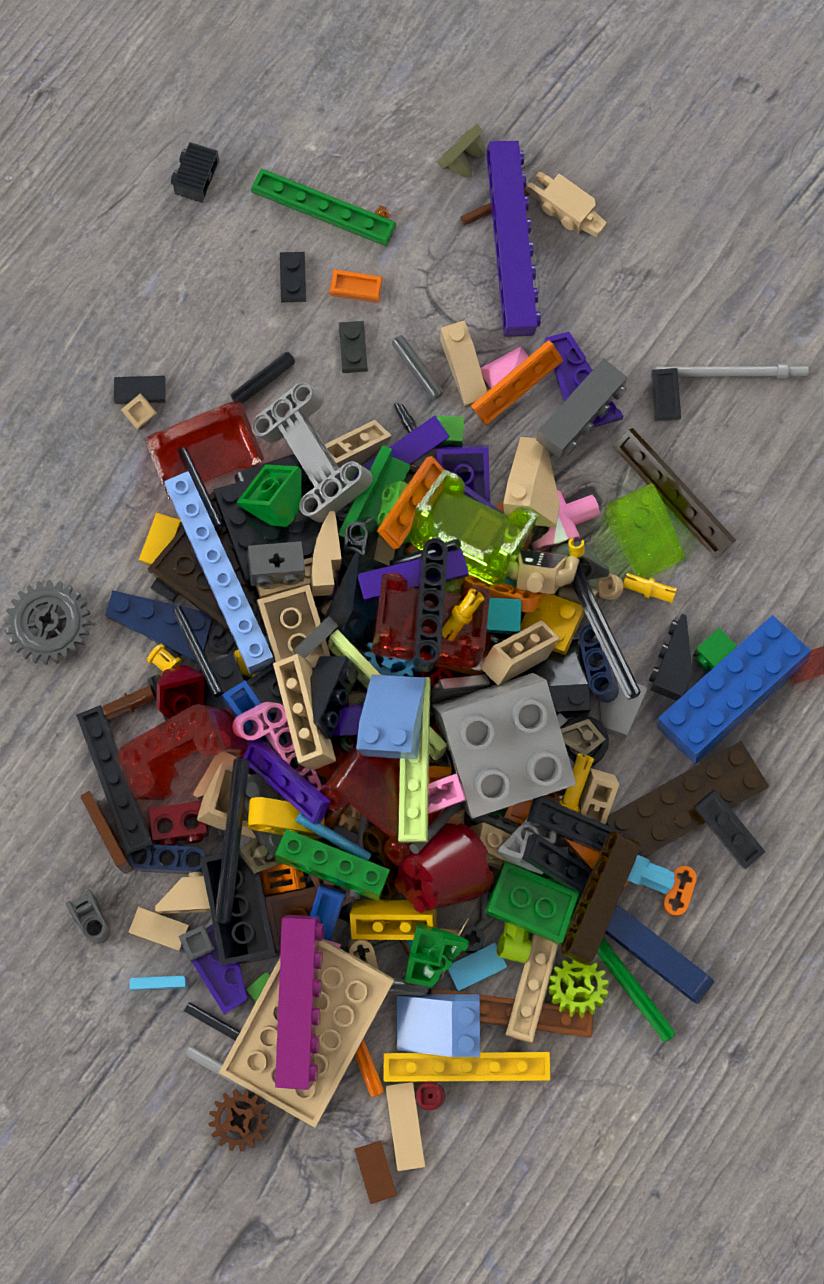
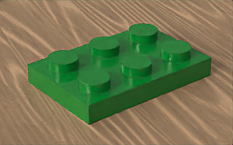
[485,861,579,945]

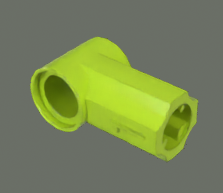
[496,922,531,963]

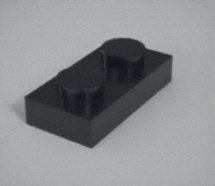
[280,252,306,303]

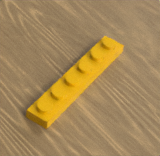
[384,1052,550,1082]

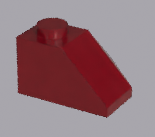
[156,665,205,730]

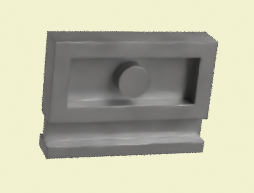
[430,674,490,708]

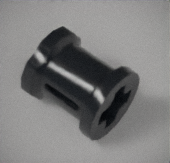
[460,926,485,953]

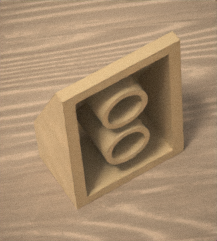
[257,585,330,668]

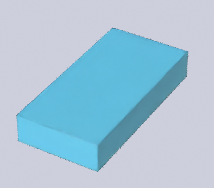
[448,943,507,992]
[130,976,188,991]

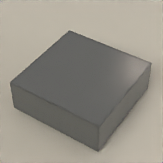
[179,924,215,962]

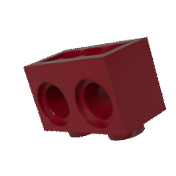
[149,801,209,846]

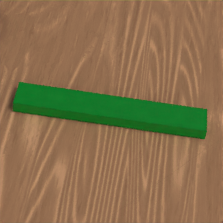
[251,168,396,247]

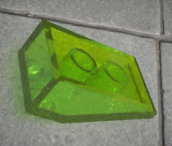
[603,483,685,578]

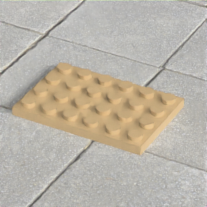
[219,939,395,1128]

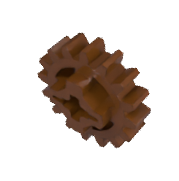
[208,1089,270,1151]

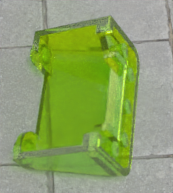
[410,469,538,585]

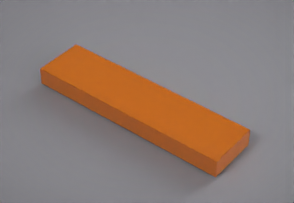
[471,340,564,426]
[377,456,448,549]

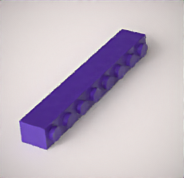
[486,141,541,337]

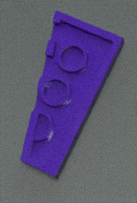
[544,332,624,428]

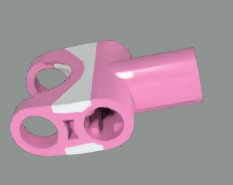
[531,490,600,552]

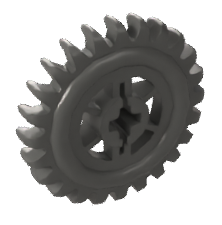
[4,580,92,665]

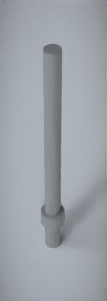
[656,364,809,379]

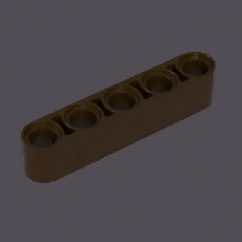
[560,830,640,965]

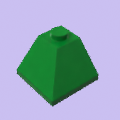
[236,464,301,527]

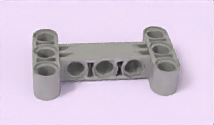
[251,382,373,522]

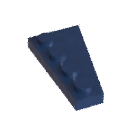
[105,590,213,664]

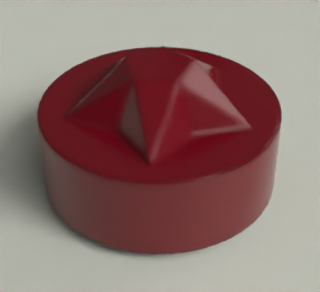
[416,1082,445,1110]

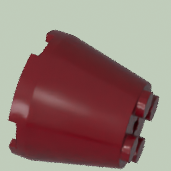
[395,823,493,913]

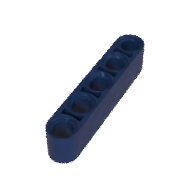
[605,904,715,1004]

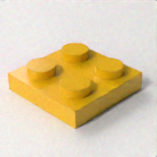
[520,594,585,655]

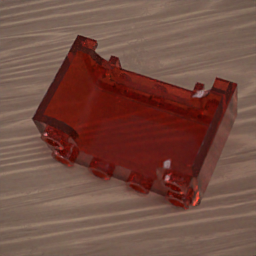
[117,704,248,800]

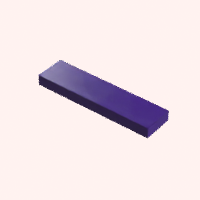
[354,415,450,480]
[358,549,469,602]
[243,738,330,825]

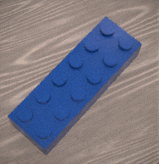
[658,615,811,764]

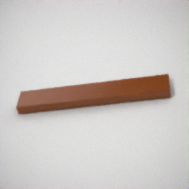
[431,988,594,1038]

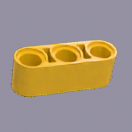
[248,797,325,839]

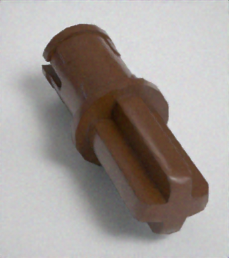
[102,685,156,720]

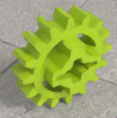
[549,960,609,1018]

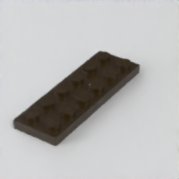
[606,741,769,858]

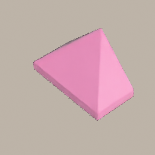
[480,346,528,389]
[428,773,466,814]

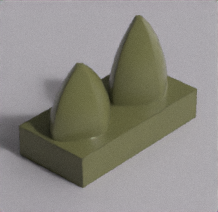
[436,124,485,177]

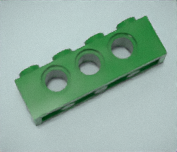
[275,829,390,901]

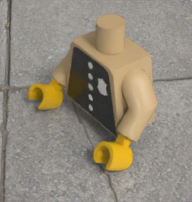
[504,529,585,594]

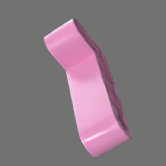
[233,701,322,792]

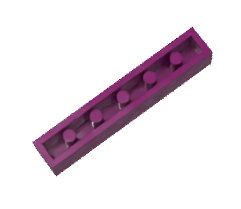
[275,915,324,1090]

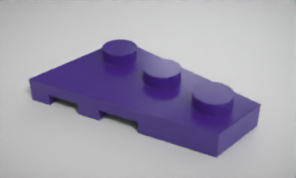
[181,924,248,1015]

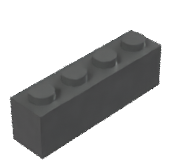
[536,359,627,459]

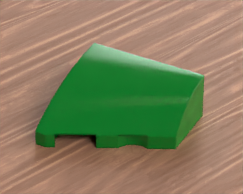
[404,923,469,987]

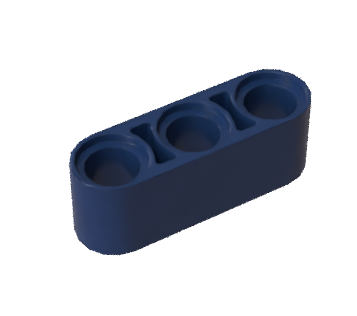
[579,624,619,703]
[127,845,207,874]

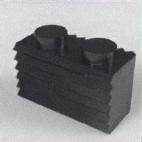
[171,142,219,203]

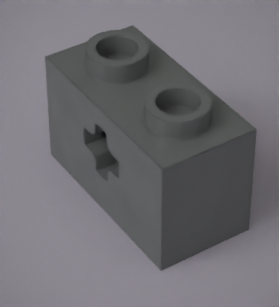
[248,541,305,588]

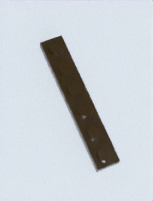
[613,428,736,559]

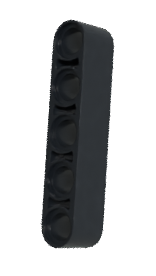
[413,538,448,672]

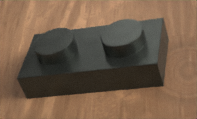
[339,321,368,373]

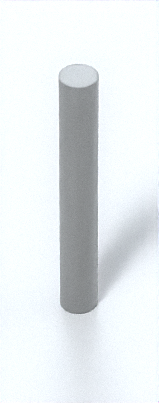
[185,1046,257,1096]

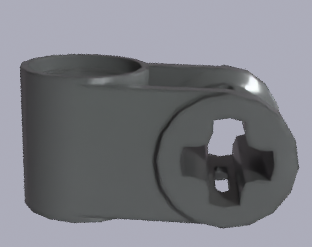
[65,889,110,944]

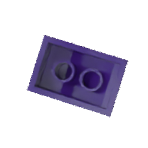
[436,445,490,503]

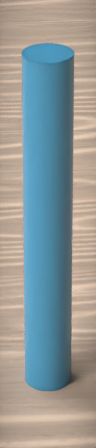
[295,812,371,861]

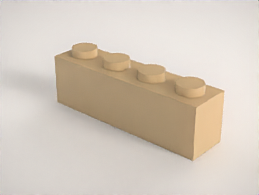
[273,654,336,771]

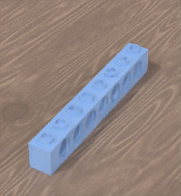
[164,471,274,675]

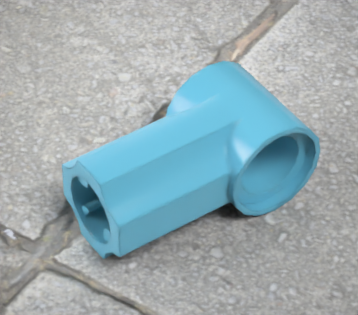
[627,855,675,894]

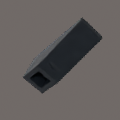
[648,614,692,701]
[310,656,359,739]

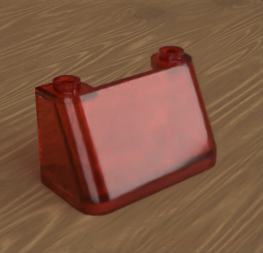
[143,400,265,500]
[371,573,490,668]
[319,742,442,867]

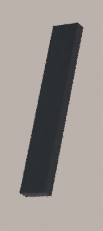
[76,705,154,857]

